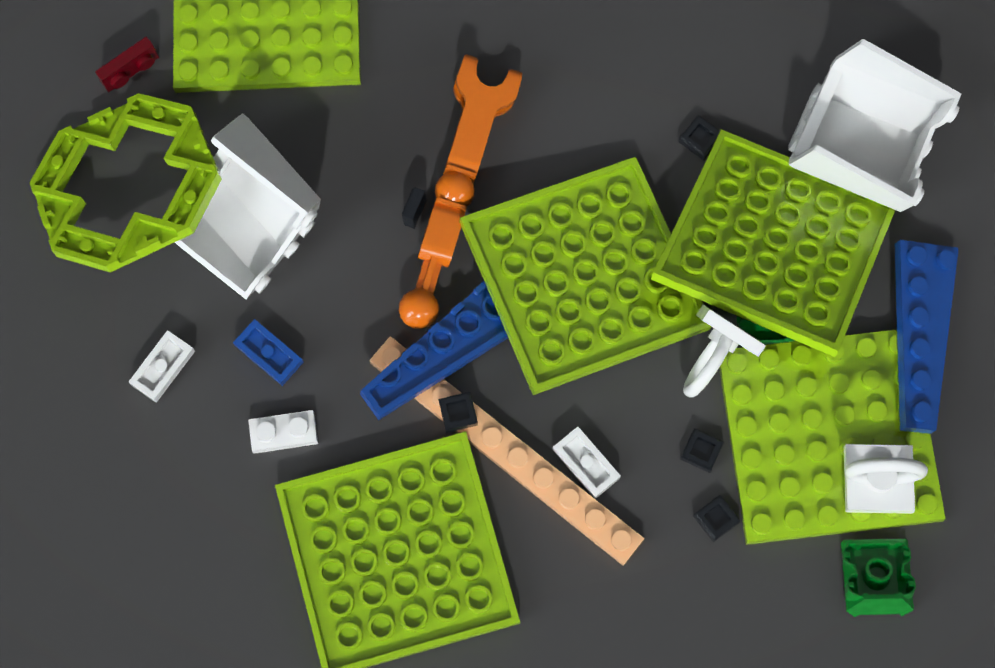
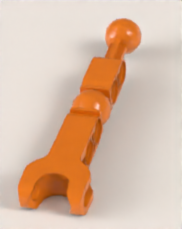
[398,54,523,329]

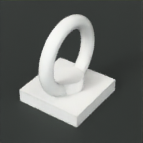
[683,304,766,397]
[844,444,928,514]

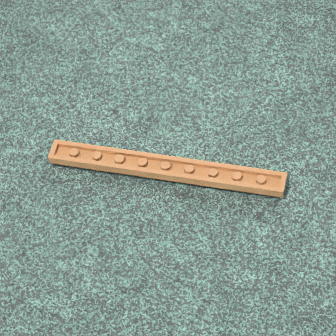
[369,336,645,566]

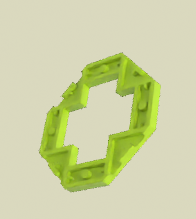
[29,93,222,273]

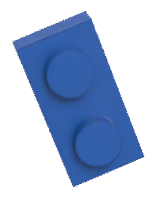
[233,319,304,386]

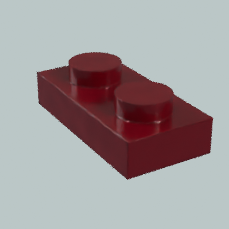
[95,36,159,93]

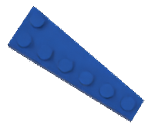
[894,240,958,434]
[360,281,508,421]

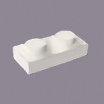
[129,330,195,403]
[248,410,318,454]
[553,427,621,499]

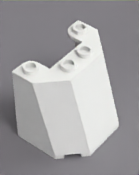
[788,39,961,212]
[175,113,321,299]

